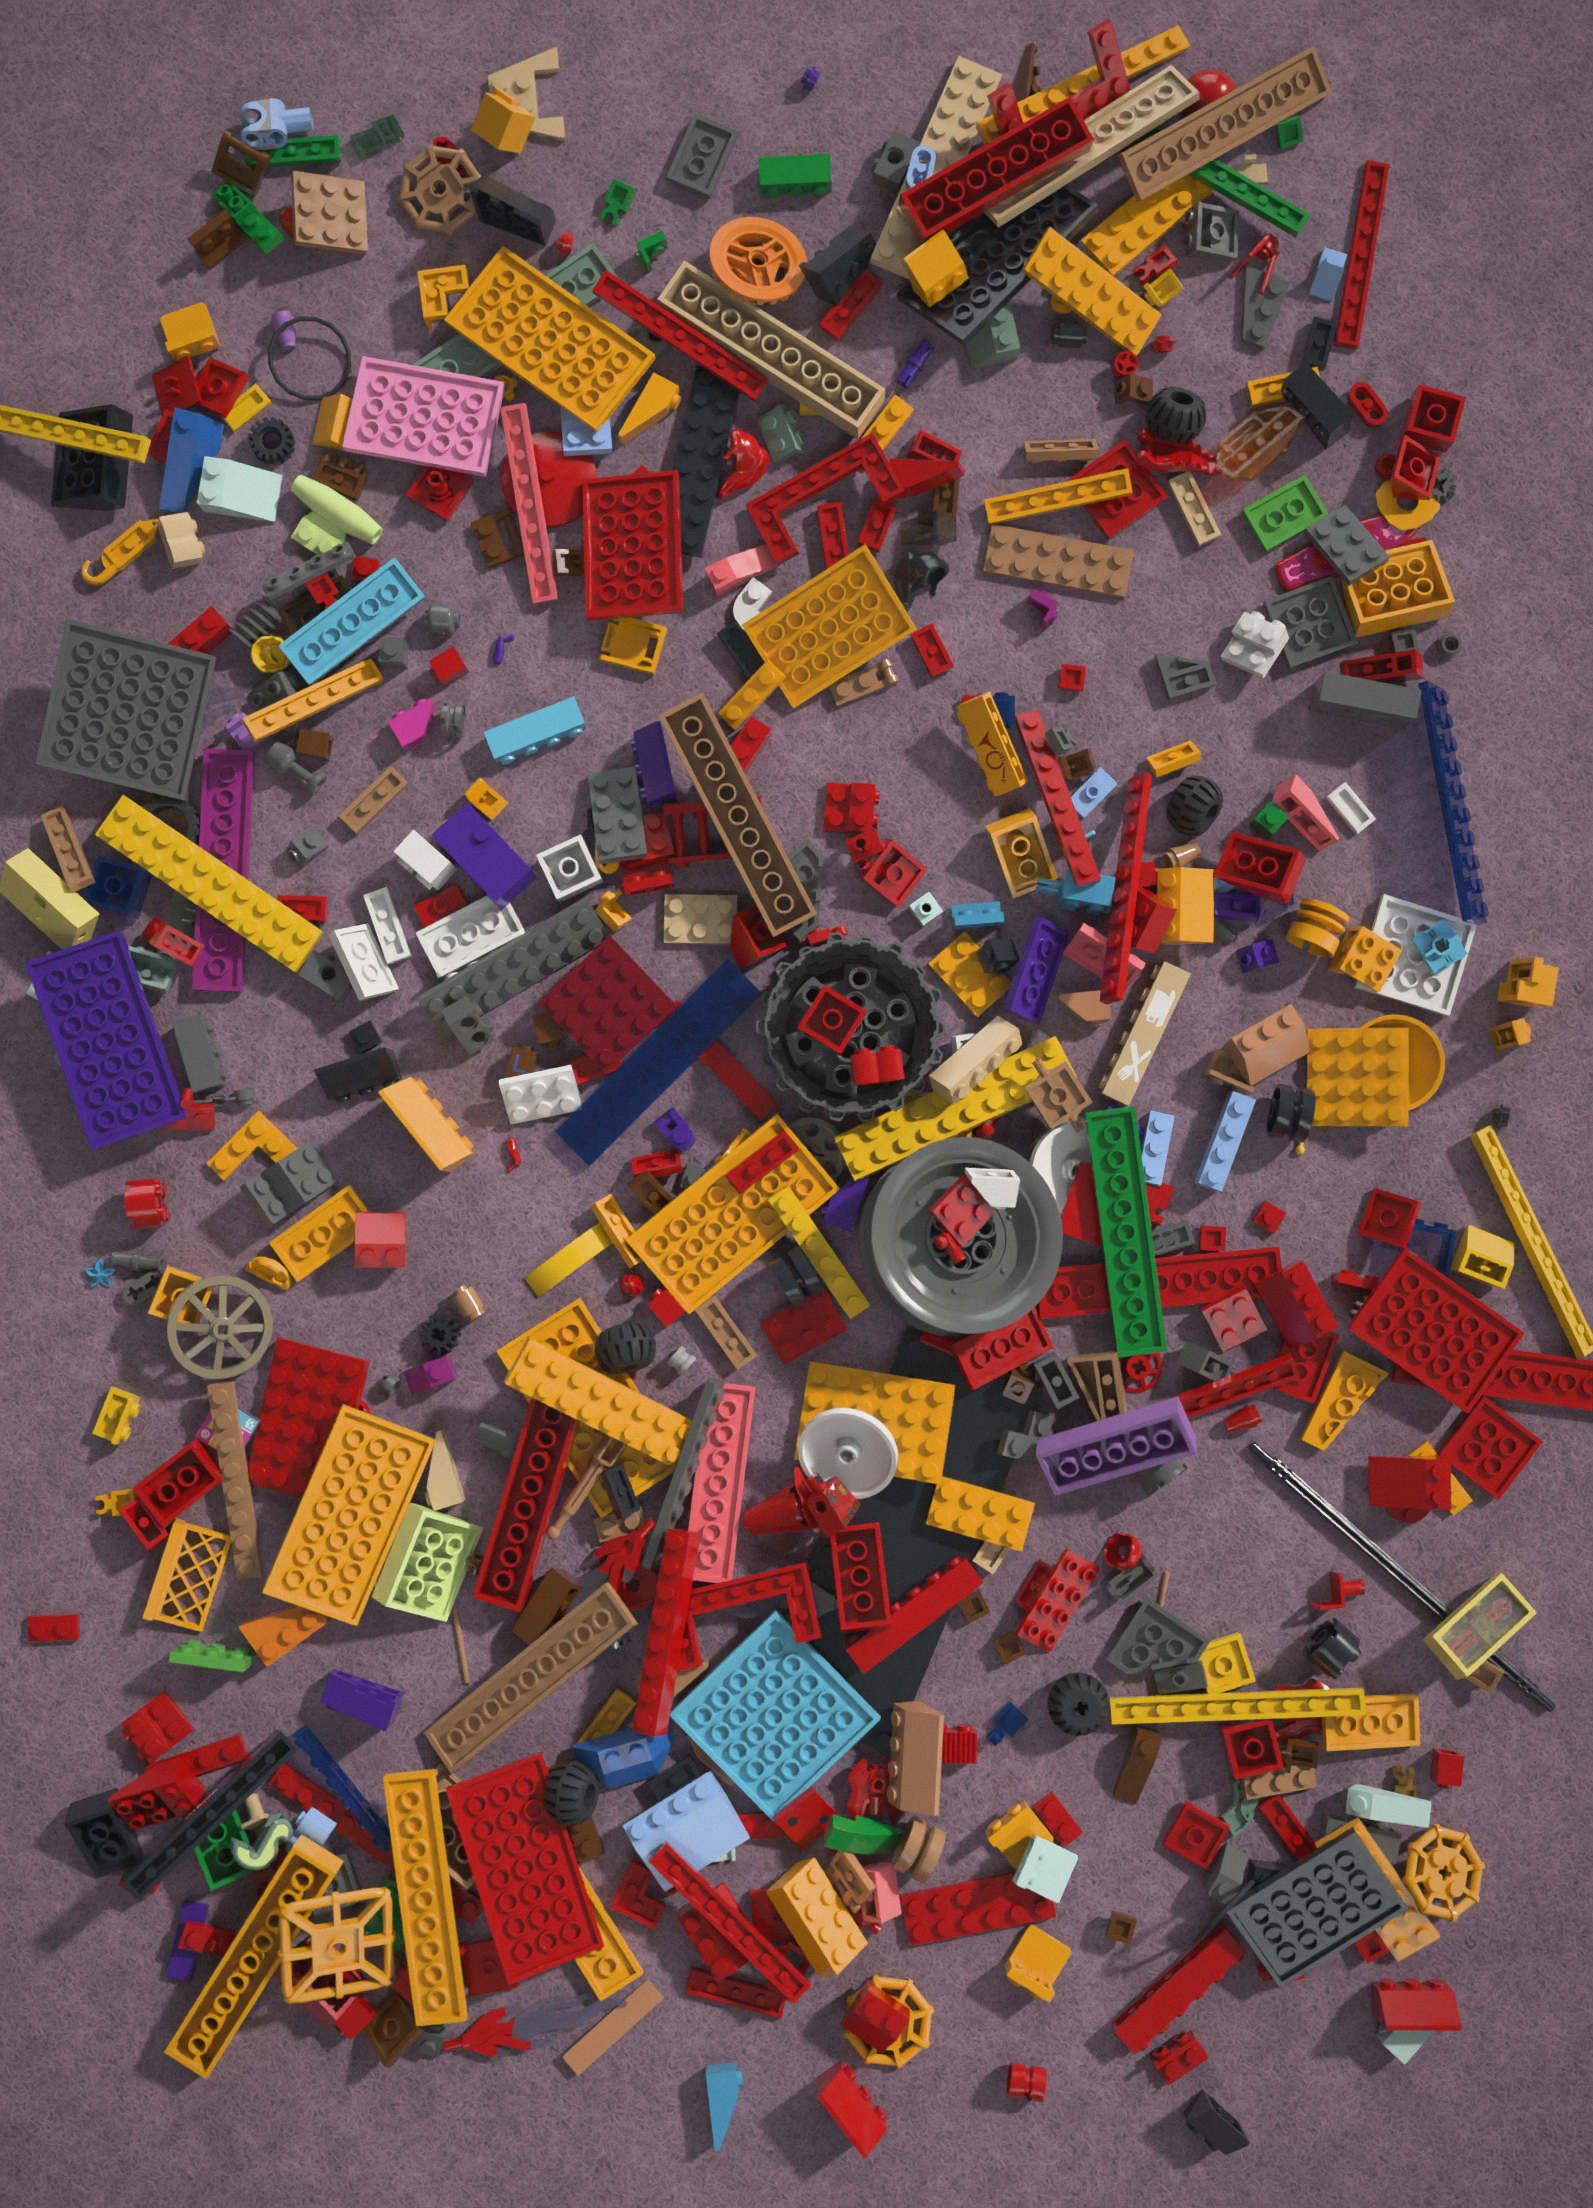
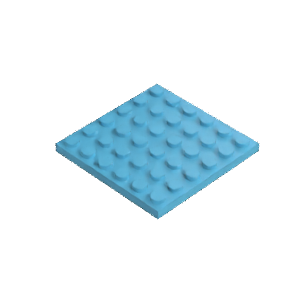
[670,1610,881,1822]

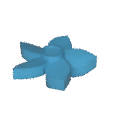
[85,1259,116,1287]

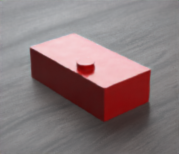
[830,1522,891,1633]

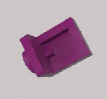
[1027,588,1059,629]

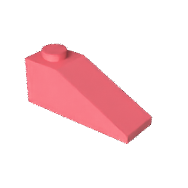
[705,544,778,597]
[1272,774,1339,851]

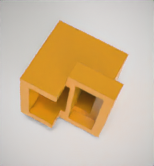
[471,88,535,153]
[1497,957,1559,1008]

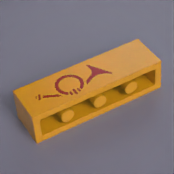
[957,691,1028,797]

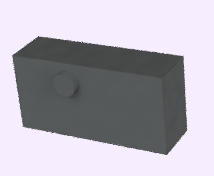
[1309,672,1422,729]

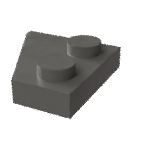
[1154,653,1216,700]

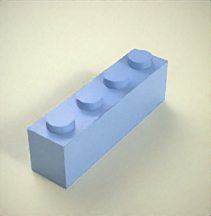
[1194,1091,1256,1192]

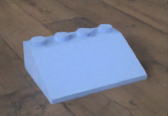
[623,1771,750,1891]

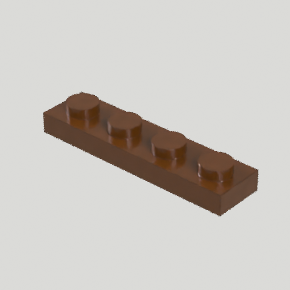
[547,1758,605,1863]

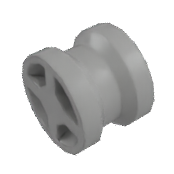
[666,1346,696,1377]

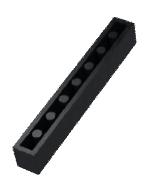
[121,1729,298,1902]

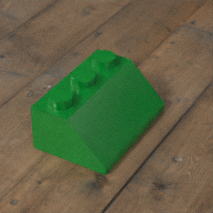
[182,1810,254,1891]

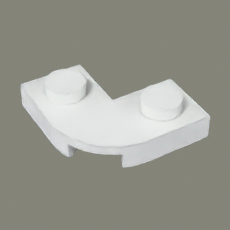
[733,577,772,634]

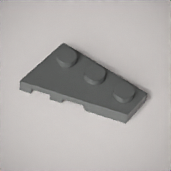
[1241,265,1291,350]

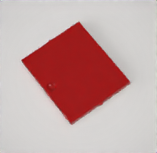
[1061,1161,1163,1247]

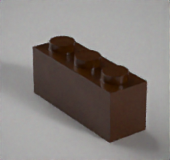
[511,1567,584,1646]

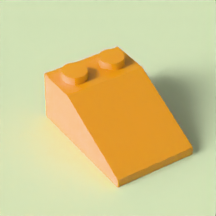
[985,808,1058,899]

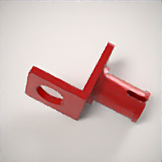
[845,828,884,865]
[1309,1571,1365,1610]

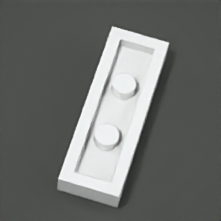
[363,887,412,964]

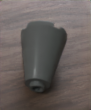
[1136,1459,1188,1497]

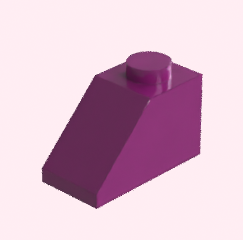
[404,1355,458,1394]

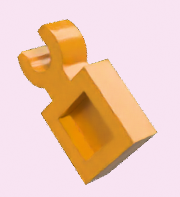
[95,1489,138,1516]

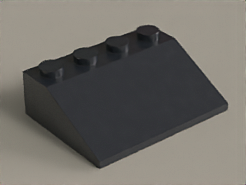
[51,404,133,511]

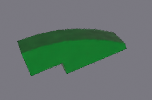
[824,1814,903,1854]

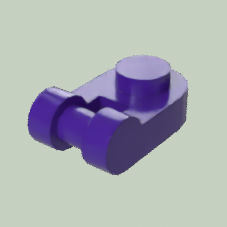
[654,1107,695,1151]

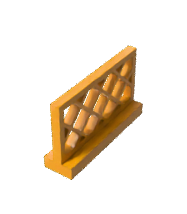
[143,1518,231,1632]

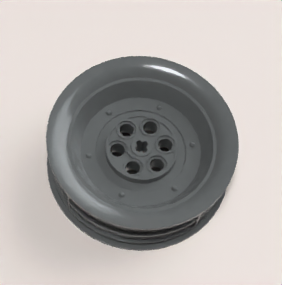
[859,1137,1063,1337]

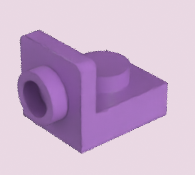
[224,713,265,750]

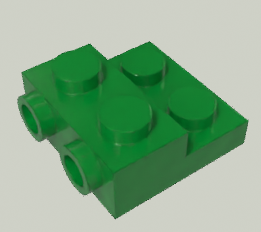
[363,1876,405,1953]

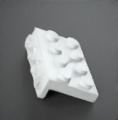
[416,896,525,981]

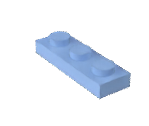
[1141,1110,1174,1187]

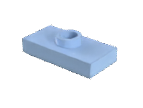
[1071,767,1118,819]

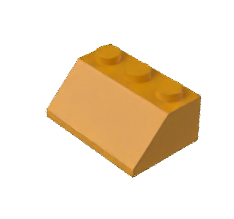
[1157,867,1215,945]

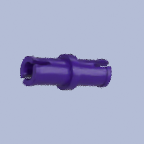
[895,339,935,389]

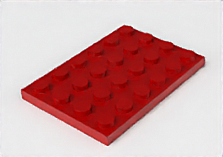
[582,470,683,621]
[1346,1247,1525,1414]
[248,1337,370,1498]

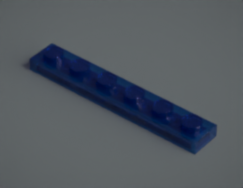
[293,1725,392,1853]

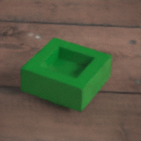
[1275,115,1304,149]

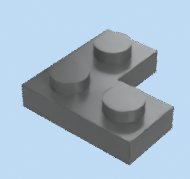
[997,1410,1054,1463]

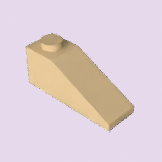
[425,1429,466,1511]

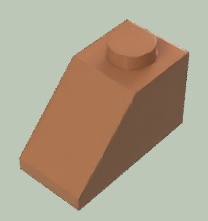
[1057,990,1111,1027]

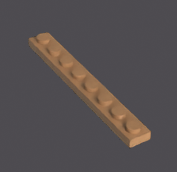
[207,1381,264,1580]

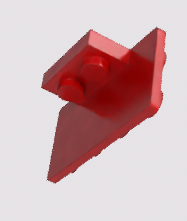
[1014,1548,1100,1652]

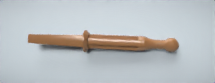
[546,1434,626,1540]

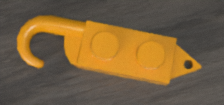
[81,519,159,586]

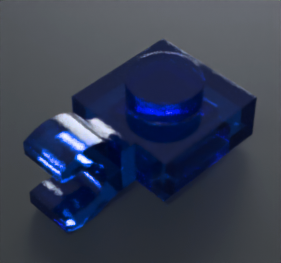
[986,1701,1028,1746]

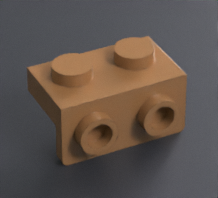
[1204,1048,1255,1095]

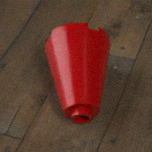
[742,1482,812,1535]

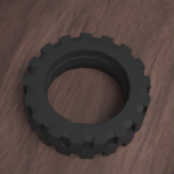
[142,795,200,845]

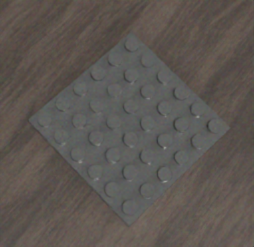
[35,618,217,800]

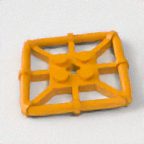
[278,1887,396,2004]

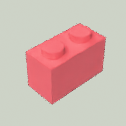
[861,1861,902,1924]

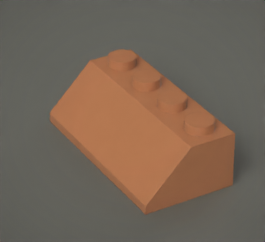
[887,1701,944,1816]

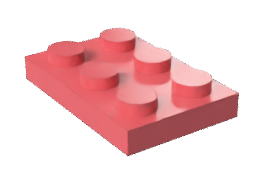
[1063,923,1146,990]

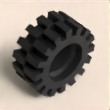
[248,417,295,465]

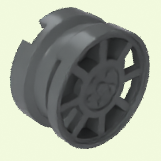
[441,703,466,738]

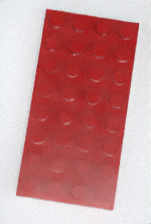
[445,1751,605,1985]

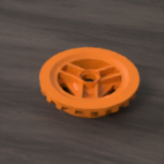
[709,217,807,305]

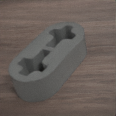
[122,1271,163,1305]

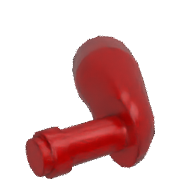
[506,1138,521,1172]

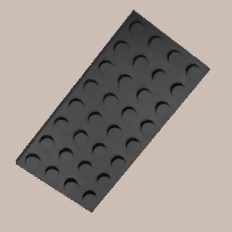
[897,184,1099,346]

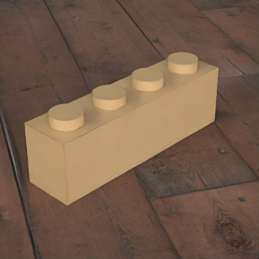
[929,1016,1022,1105]

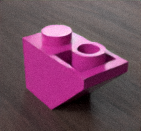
[388,698,436,752]

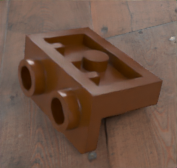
[187,209,246,269]

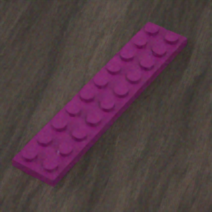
[192,748,255,992]

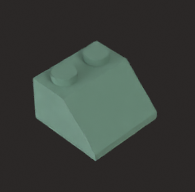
[966,302,1020,368]

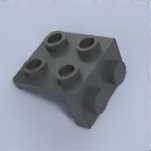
[248,671,317,736]

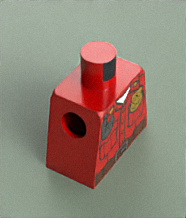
[806,1472,861,1537]

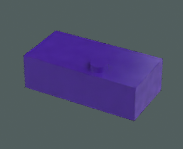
[432,802,537,910]

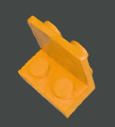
[1327,926,1401,992]

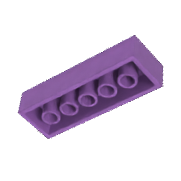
[1036,1397,1197,1496]

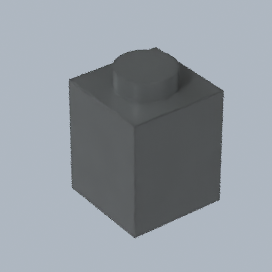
[379,638,408,669]

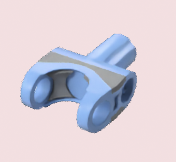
[240,99,314,150]

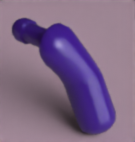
[493,634,514,664]

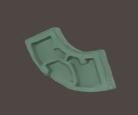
[1220,1778,1259,1838]

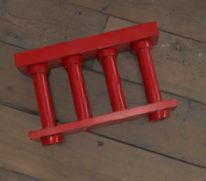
[663,796,761,868]

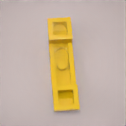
[524,1222,613,1298]

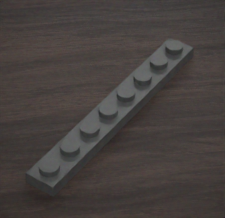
[642,1379,725,1570]

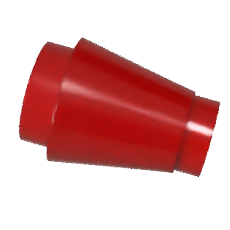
[1224,1404,1262,1433]

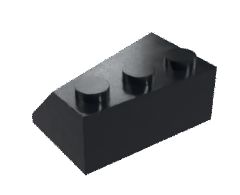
[469,174,556,246]

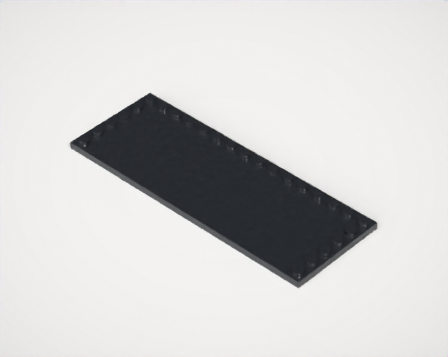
[786,1331,1043,1757]

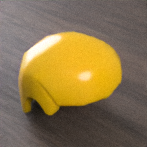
[250,636,290,673]

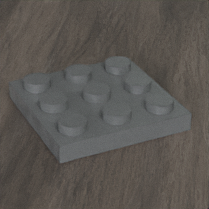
[1263,576,1358,670]

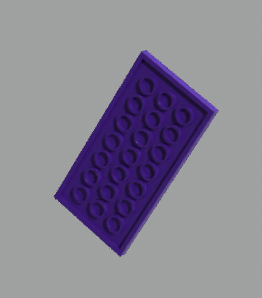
[25,930,188,1150]

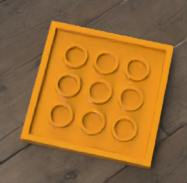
[1307,1028,1409,1127]

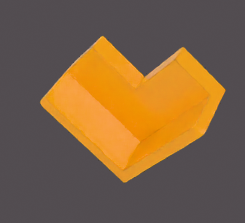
[417,265,470,329]

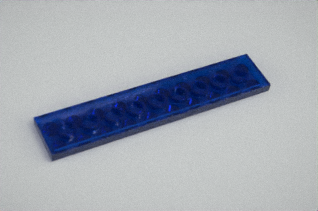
[1418,681,1489,925]
[555,959,763,1166]

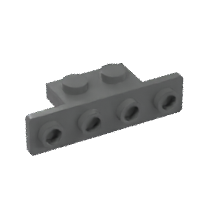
[262,541,355,600]

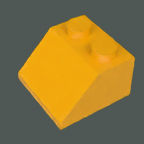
[903,229,968,308]

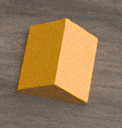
[312,393,359,454]

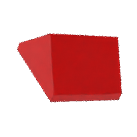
[1391,435,1441,500]

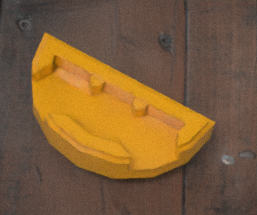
[244,1257,292,1291]

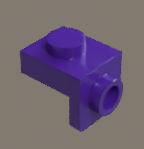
[1236,939,1279,973]

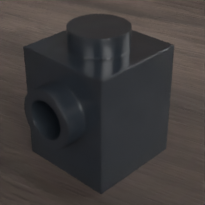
[976,938,1020,975]

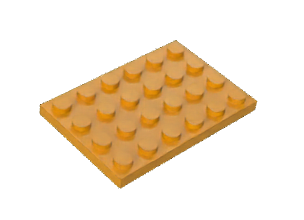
[742,544,917,708]
[794,1361,956,1484]

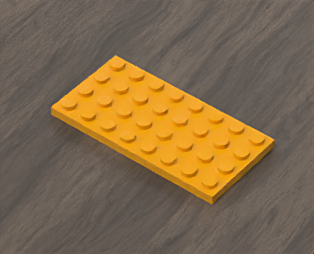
[444,246,656,433]
[626,1113,840,1314]
[496,1298,675,1518]
[262,1404,436,1626]

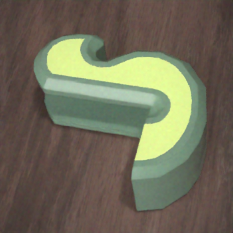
[229,1813,292,1870]

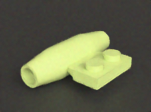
[291,475,383,555]

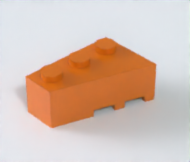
[238,1605,332,1667]

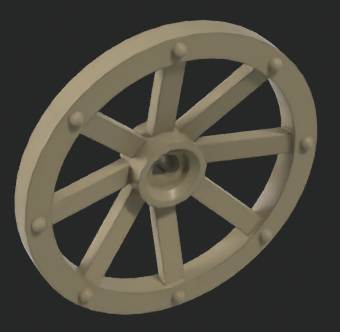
[166,1275,273,1379]

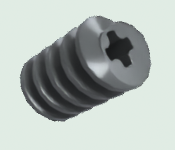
[228,596,283,649]

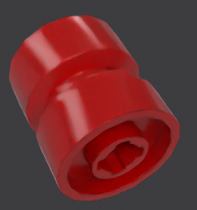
[1006,2062,1047,2103]

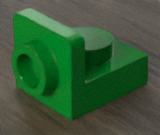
[635,231,667,272]

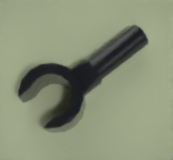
[583,808,596,841]

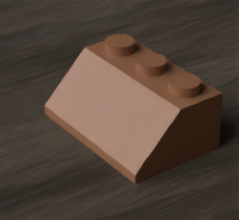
[1223,1004,1310,1087]

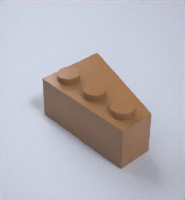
[1067,1351,1128,1421]

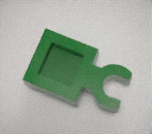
[600,178,636,227]

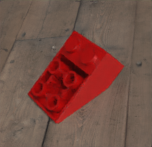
[107,1757,205,1830]

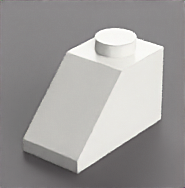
[964,1168,1020,1210]

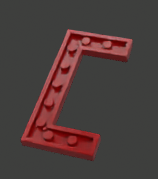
[987,19,1131,136]
[745,433,906,566]
[677,1562,822,1672]

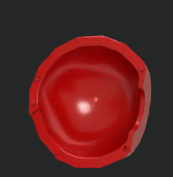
[1180,69,1237,118]

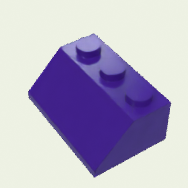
[630,721,677,807]

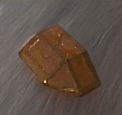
[1216,404,1305,482]

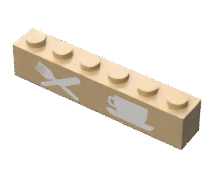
[1098,961,1191,1107]

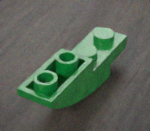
[211,182,285,255]

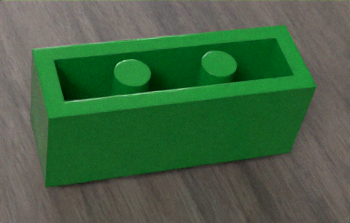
[759,154,832,198]

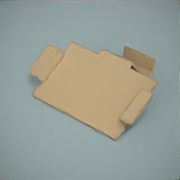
[1232,154,1268,183]

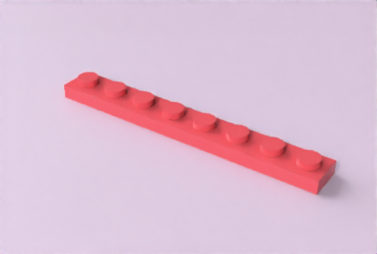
[500,403,558,604]

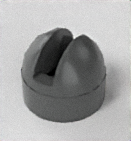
[379,1374,401,1396]

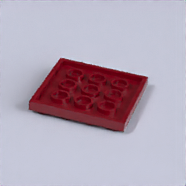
[538,935,677,1074]

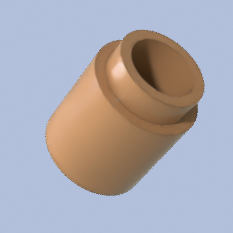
[451,1285,485,1322]

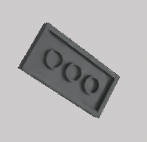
[588,767,648,865]

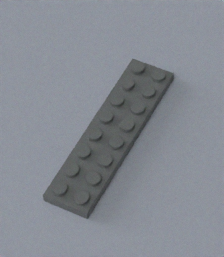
[417,897,609,1037]

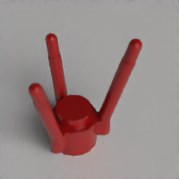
[1230,233,1280,295]

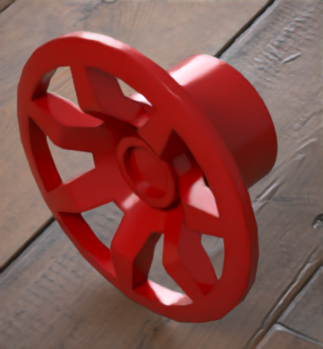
[1114,1348,1162,1393]

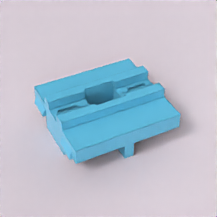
[1411,919,1468,975]

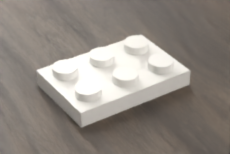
[328,924,399,1001]
[499,1065,582,1124]

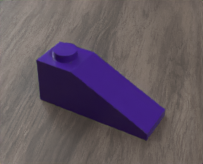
[820,1176,870,1232]

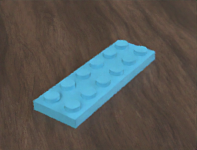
[278,557,426,686]

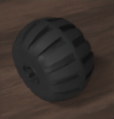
[1146,387,1206,444]
[1166,776,1223,836]
[595,1323,656,1374]
[1047,1672,1110,1736]
[544,1761,600,1826]

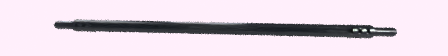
[1248,1442,1556,1712]

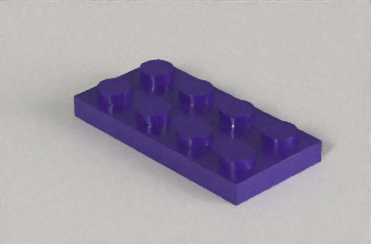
[1003,916,1070,1025]

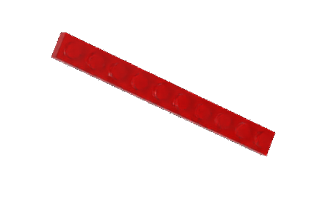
[1099,772,1152,1005]
[269,1762,484,1926]

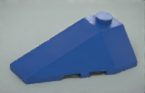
[159,408,224,514]

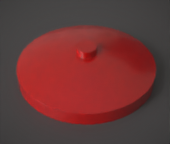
[501,431,597,528]

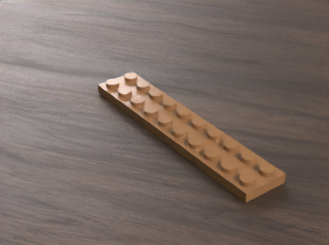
[1117,46,1332,202]
[424,1582,638,1774]

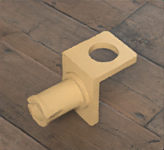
[241,1793,284,1846]

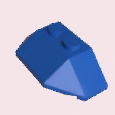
[572,1721,675,1789]

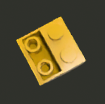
[1450,1225,1514,1289]

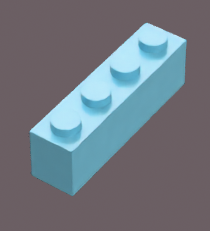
[484,696,587,765]

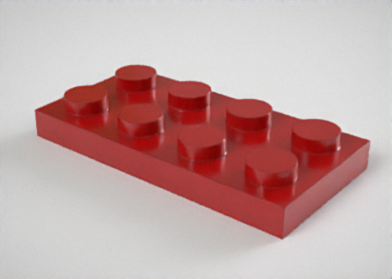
[949,1307,1054,1390]

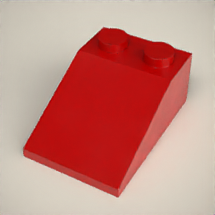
[1213,832,1306,905]
[1368,1456,1452,1509]

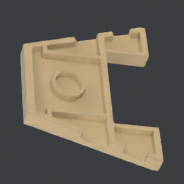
[488,48,566,141]

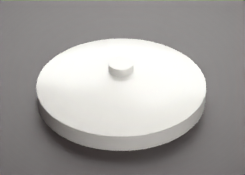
[1030,1122,1091,1217]
[798,1408,898,1499]

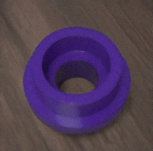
[800,66,820,91]

